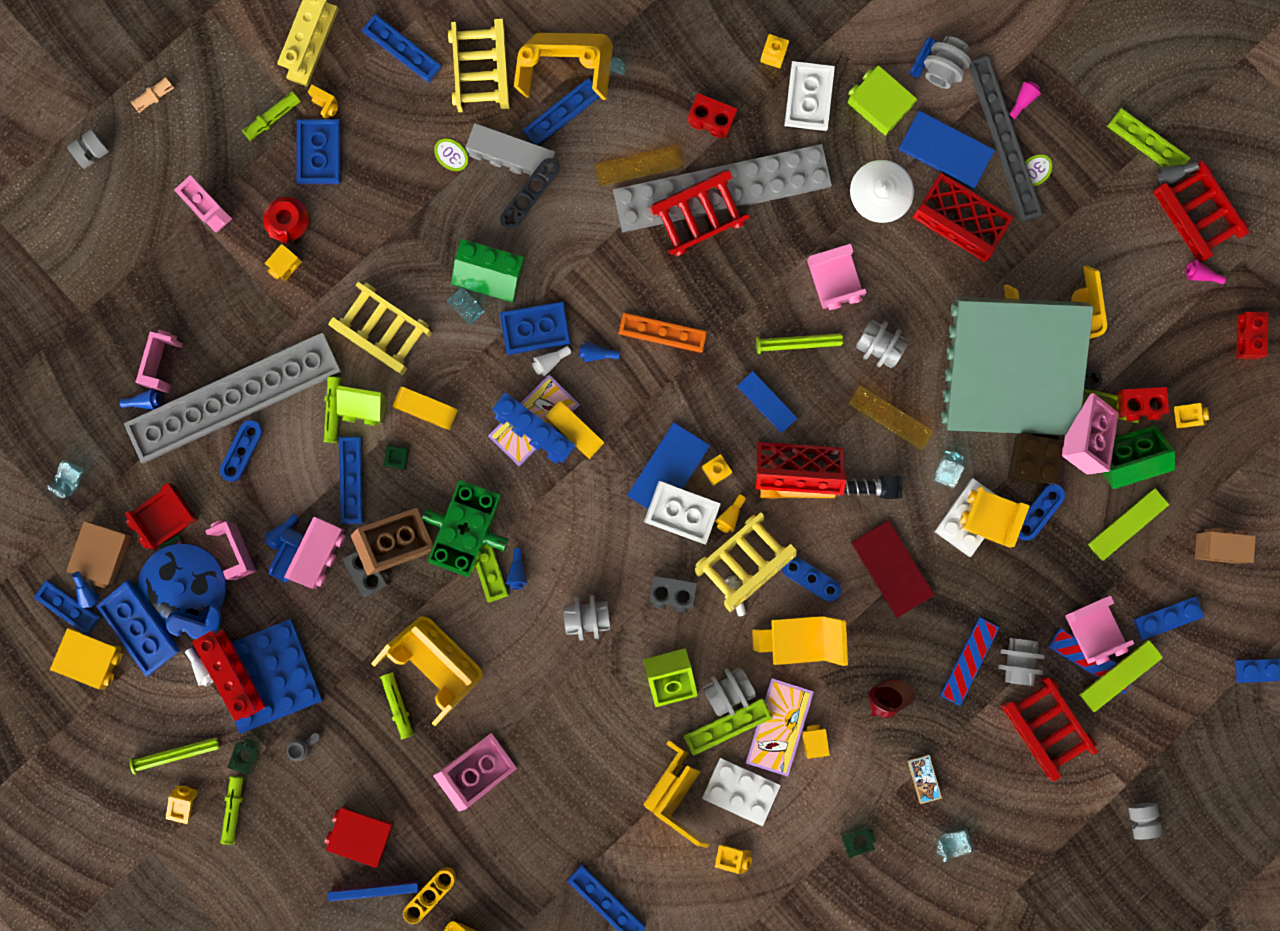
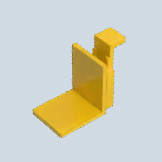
[752,616,848,666]
[643,741,710,848]

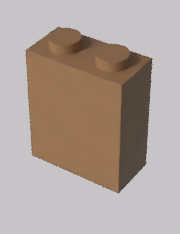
[66,521,132,588]

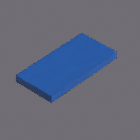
[898,111,995,189]
[627,423,710,509]
[96,580,181,677]

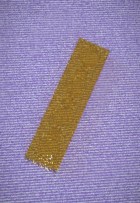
[594,145,682,187]
[848,385,934,451]

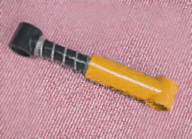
[760,476,902,499]

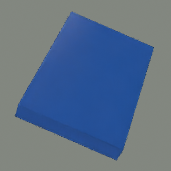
[297,119,341,184]
[500,301,571,356]

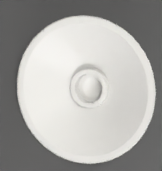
[850,160,914,223]

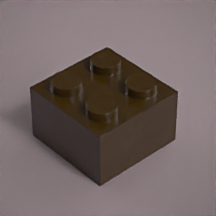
[1008,433,1064,486]

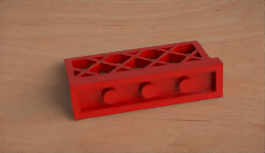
[912,173,1014,263]
[756,442,846,495]

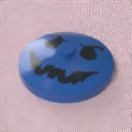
[137,544,227,632]

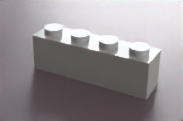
[466,123,557,182]

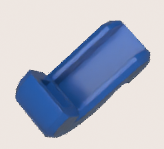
[269,528,304,582]
[166,599,222,639]

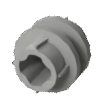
[924,36,972,89]
[856,320,909,368]
[563,595,610,641]
[998,638,1045,686]
[703,667,756,716]

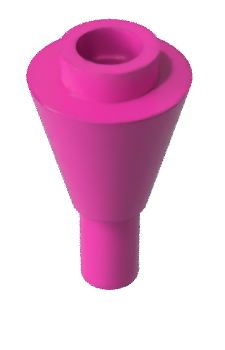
[1009,81,1041,120]
[1185,260,1226,284]

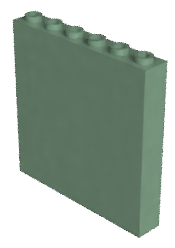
[941,297,1093,435]

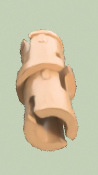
[131,77,174,113]

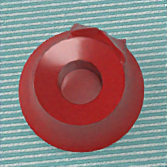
[263,197,309,244]

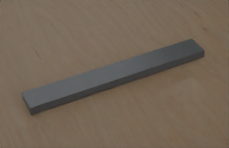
[969,55,1043,223]

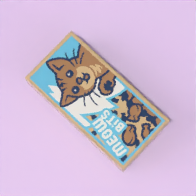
[907,755,942,804]

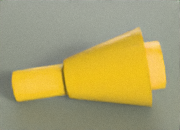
[715,494,746,533]

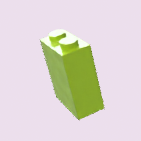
[847,65,917,136]

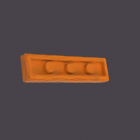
[618,312,707,353]

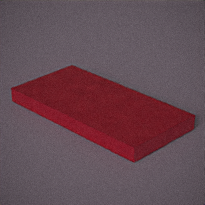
[851,520,934,618]

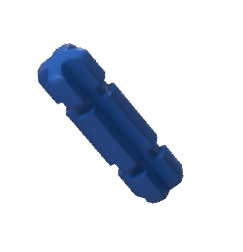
[909,37,937,78]

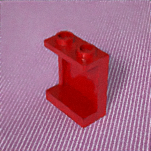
[125,483,198,550]
[325,806,394,868]

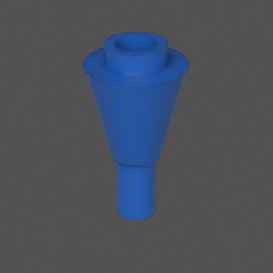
[579,341,620,362]
[120,389,162,410]
[264,514,300,550]
[506,548,528,590]
[72,571,100,608]

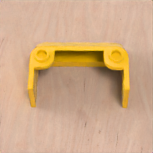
[514,33,613,100]
[1004,265,1107,338]
[371,616,483,726]

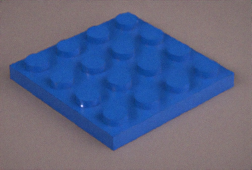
[232,619,323,734]

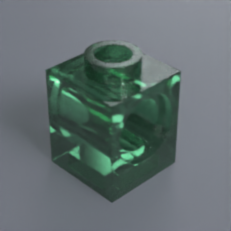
[227,739,262,775]
[840,825,876,858]

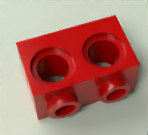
[687,93,737,138]
[1237,312,1268,360]
[1117,387,1169,421]

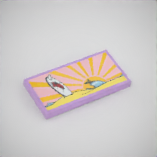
[488,375,580,467]
[745,678,814,776]

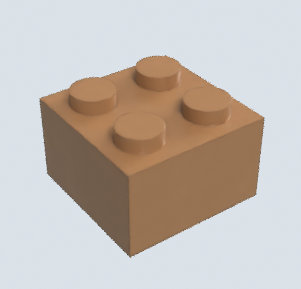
[1195,528,1256,564]

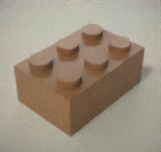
[351,508,433,576]

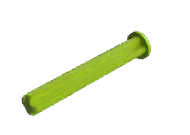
[756,333,843,354]
[129,738,220,775]

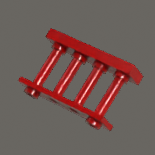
[1153,160,1250,262]
[648,170,750,256]
[192,630,266,721]
[1000,676,1098,782]

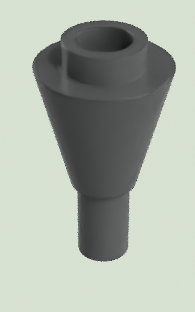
[1157,161,1199,186]

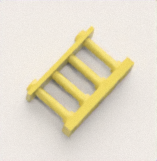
[277,0,339,87]
[448,19,510,112]
[328,282,432,376]
[695,513,797,613]

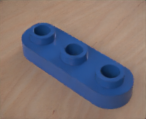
[220,420,263,482]
[1018,485,1065,540]
[781,557,841,601]

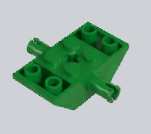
[422,480,509,578]

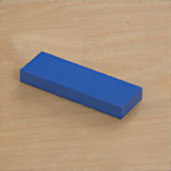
[737,371,797,434]
[33,580,102,635]

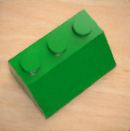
[451,239,525,303]
[1103,425,1175,489]

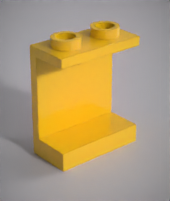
[960,487,1029,548]
[50,628,123,689]

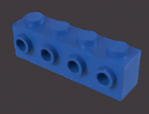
[492,393,576,464]

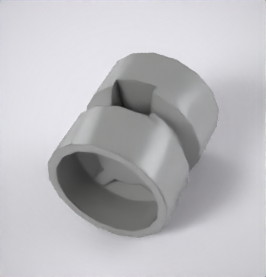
[67,129,110,169]
[1128,803,1163,840]

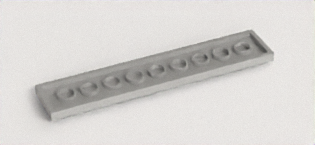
[613,144,832,233]
[124,332,342,464]

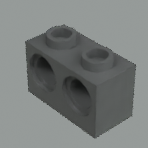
[342,551,390,598]
[649,576,697,613]

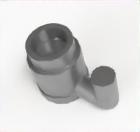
[286,732,322,761]

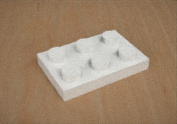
[784,61,835,131]
[934,478,996,557]
[644,481,720,545]
[702,758,781,826]

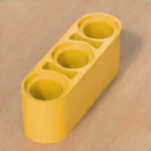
[392,386,458,430]
[544,400,604,459]
[403,867,457,924]

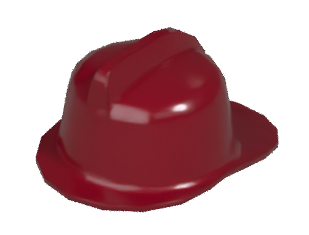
[868,679,915,718]

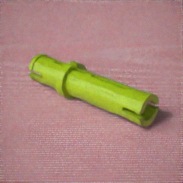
[241,91,301,142]
[323,377,341,443]
[380,672,414,740]
[220,775,244,845]

